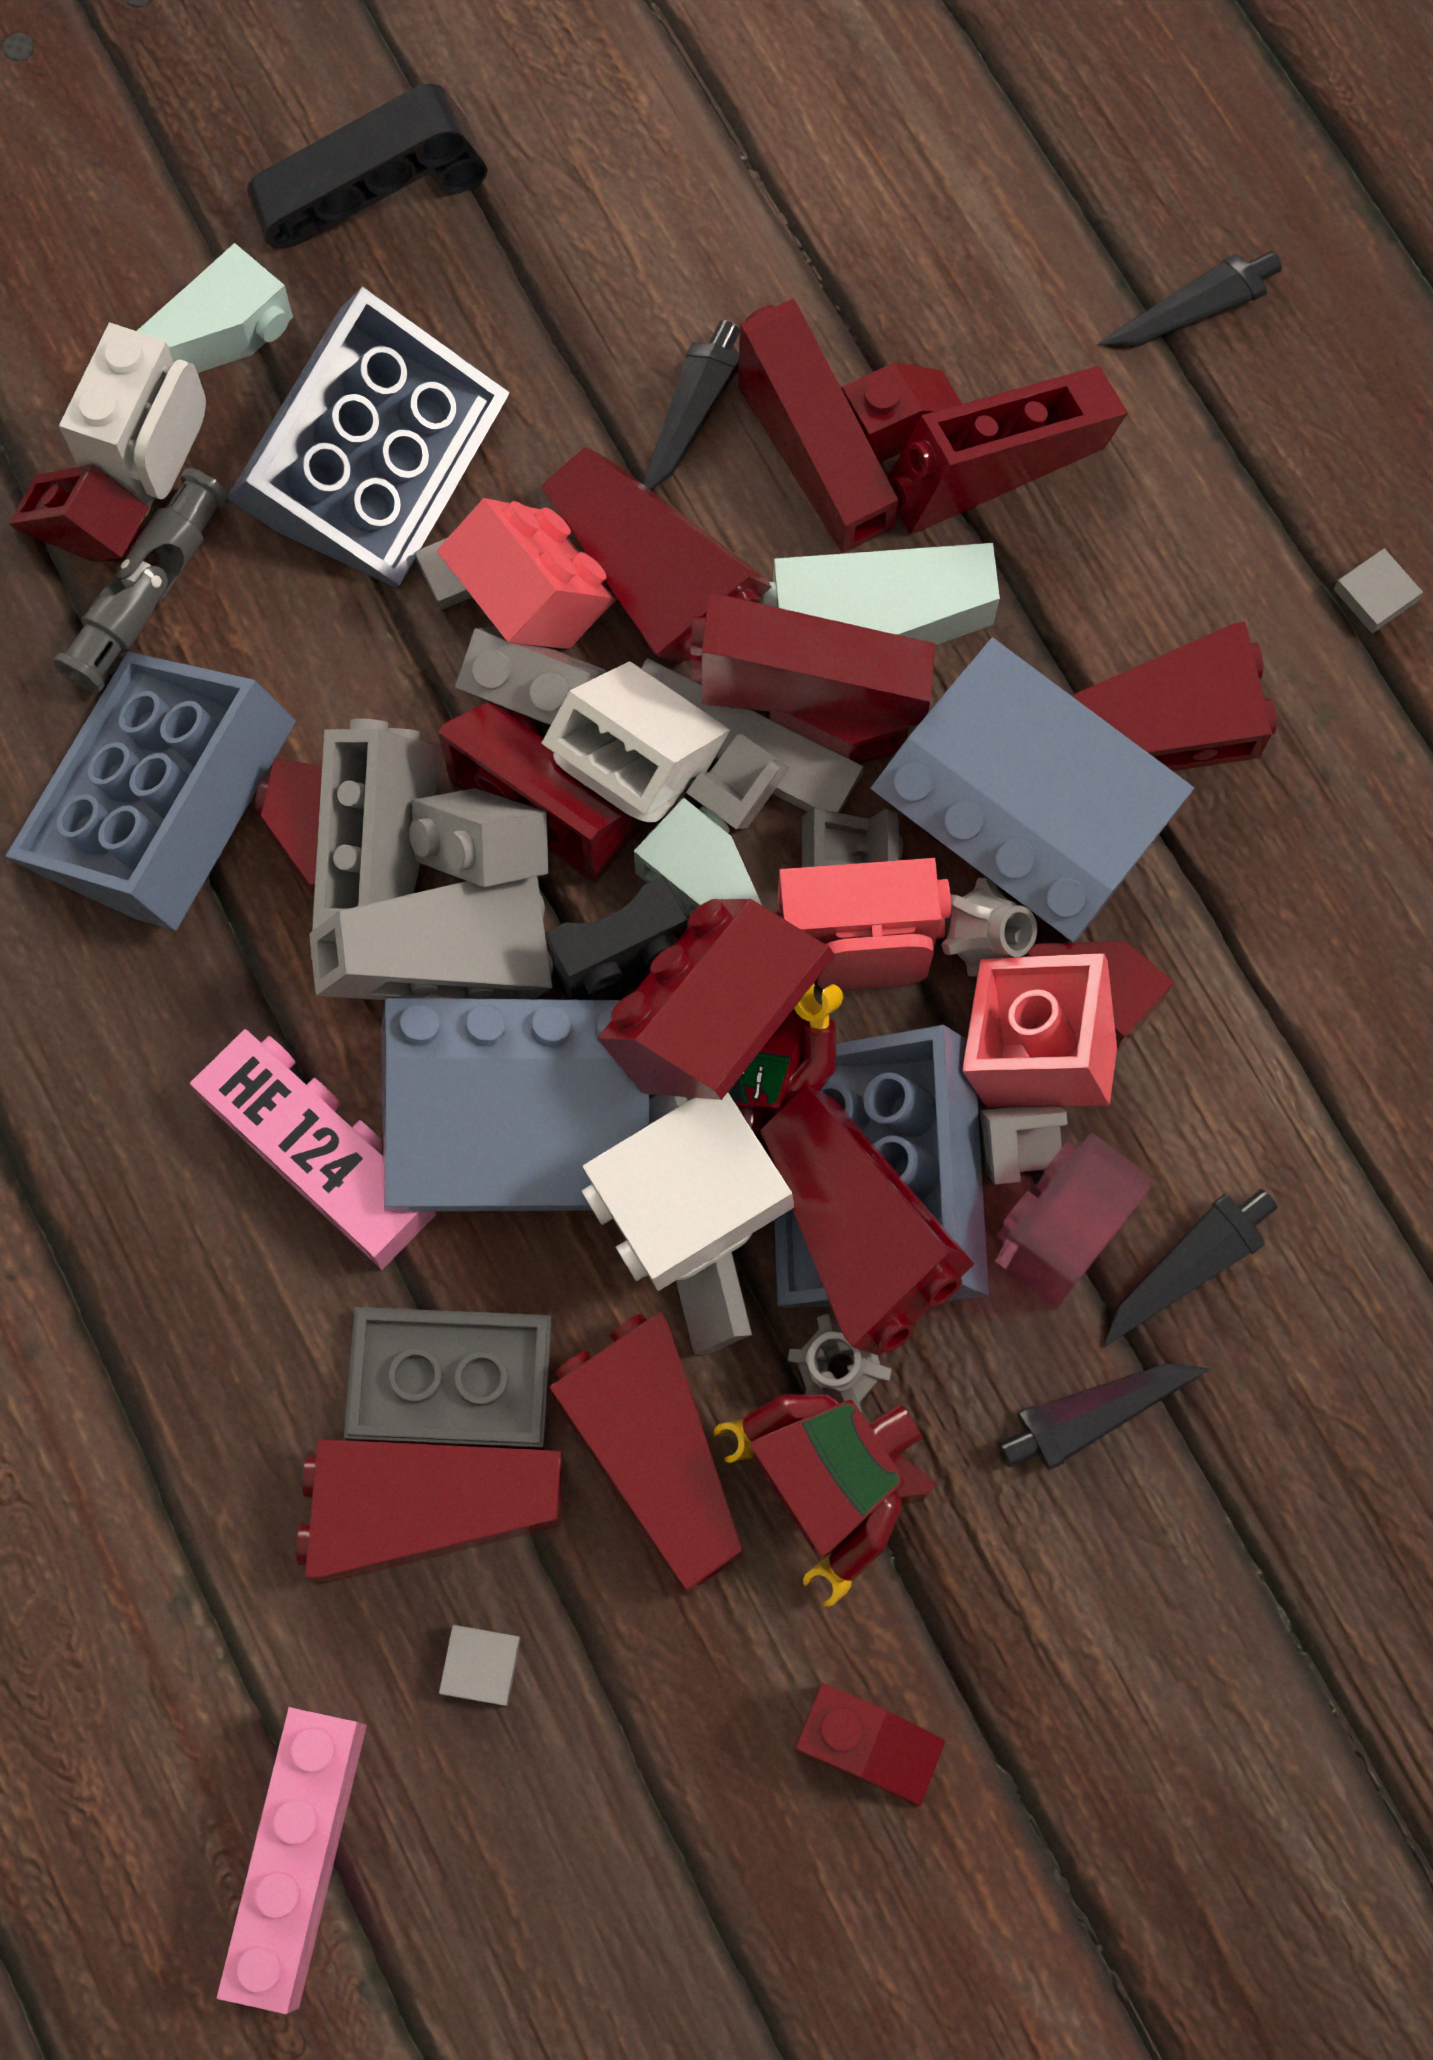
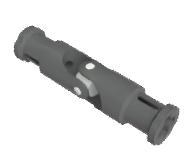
[53,468,230,694]

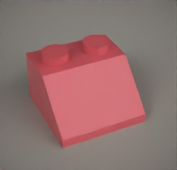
[962,954,1117,1108]

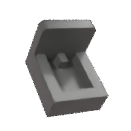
[802,808,903,868]

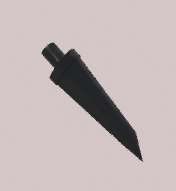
[1097,251,1282,346]
[643,320,740,490]
[1103,1189,1277,1348]
[998,1363,1212,1471]

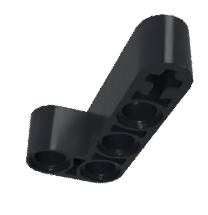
[247,84,488,248]

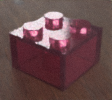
[995,1132,1156,1309]

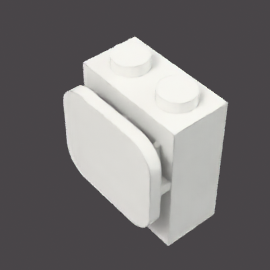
[59,322,206,516]
[541,661,730,822]
[581,1093,794,1291]

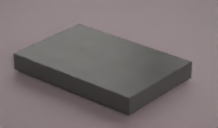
[344,1307,552,1450]

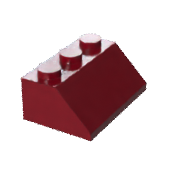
[438,701,640,884]
[597,899,835,1100]

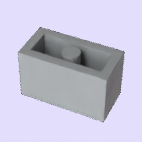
[455,627,606,725]
[409,788,548,887]

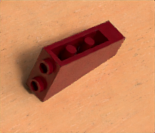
[738,298,898,554]
[887,366,1128,534]
[541,446,772,664]
[690,594,935,726]
[1071,622,1277,771]
[760,1084,975,1356]
[550,1311,743,1595]
[296,1439,564,1583]

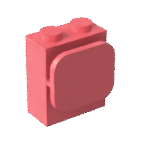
[776,858,951,990]

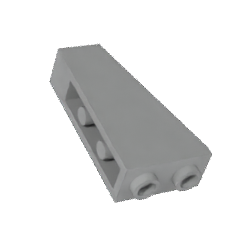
[311,719,443,959]
[309,876,553,1000]

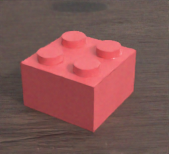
[436,498,617,649]

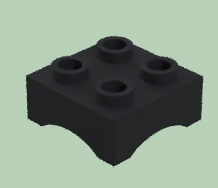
[546,876,687,1000]

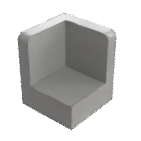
[686,734,790,829]
[980,1106,1068,1184]

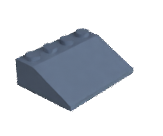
[227,287,509,588]
[870,637,1194,943]
[5,652,296,931]
[381,998,649,1212]
[772,1025,989,1308]

